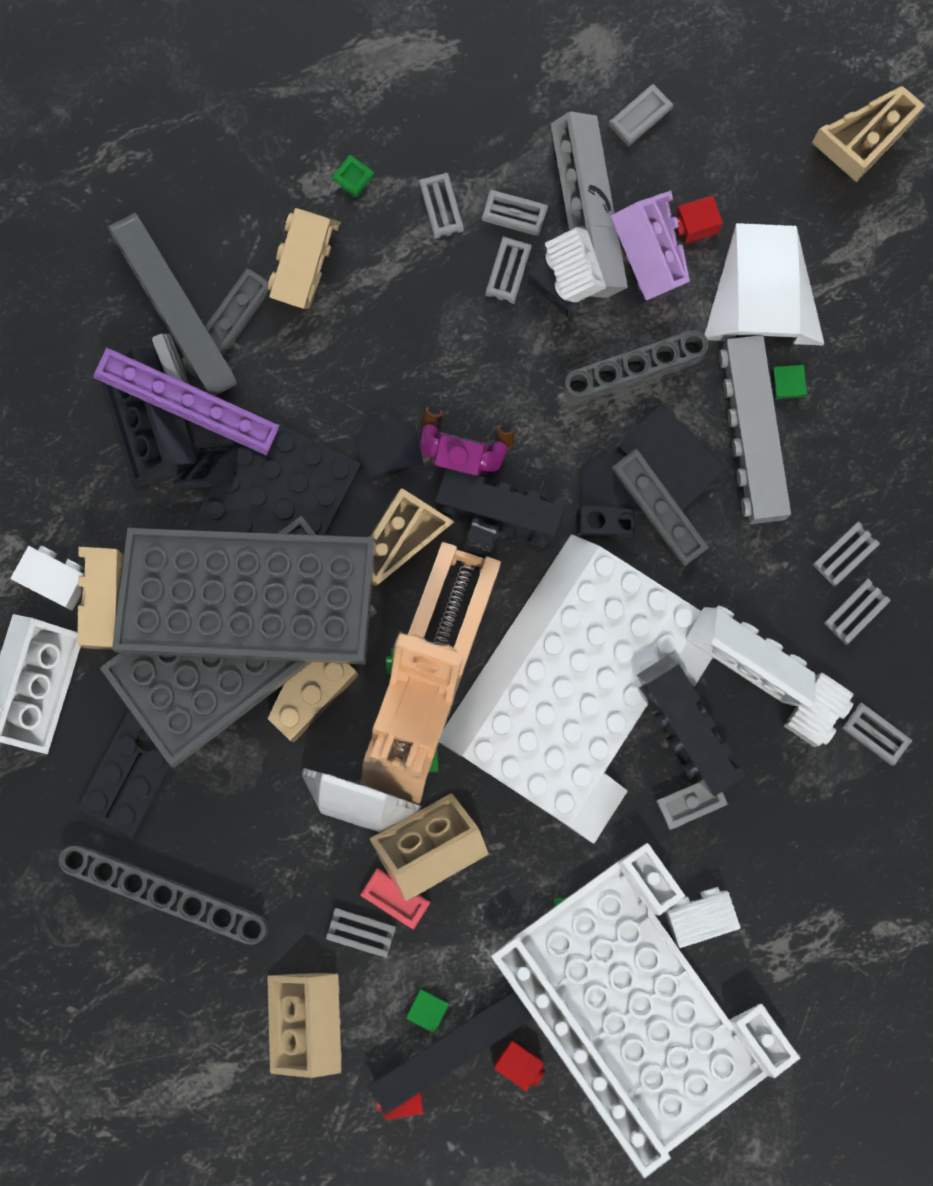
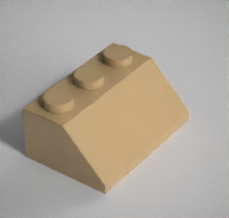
[370,793,488,901]
[268,973,341,1078]

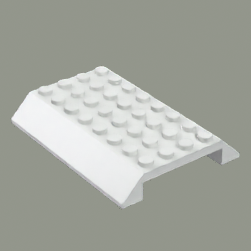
[439,534,713,844]
[491,843,800,1178]

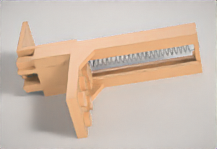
[360,542,501,805]

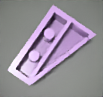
[611,191,690,301]

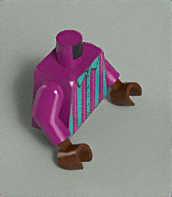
[420,407,515,476]

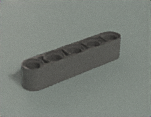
[563,330,708,404]

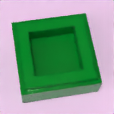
[332,155,374,198]
[772,365,807,399]
[406,989,449,1033]

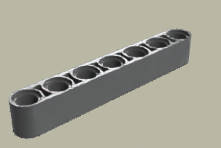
[108,212,237,396]
[59,846,269,945]

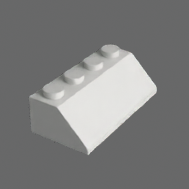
[686,606,815,709]
[0,614,81,754]

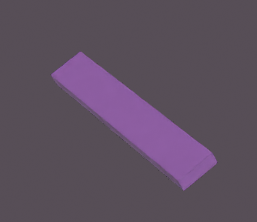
[93,348,280,455]

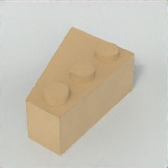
[812,86,925,182]
[268,208,340,309]
[370,488,454,586]
[77,547,124,650]
[268,662,358,742]

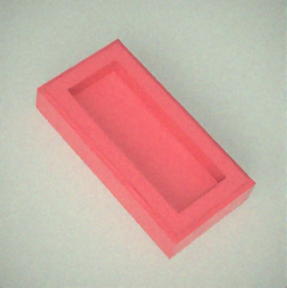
[360,868,431,930]

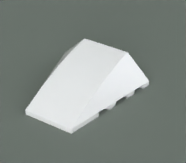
[704,224,824,345]
[301,768,422,833]

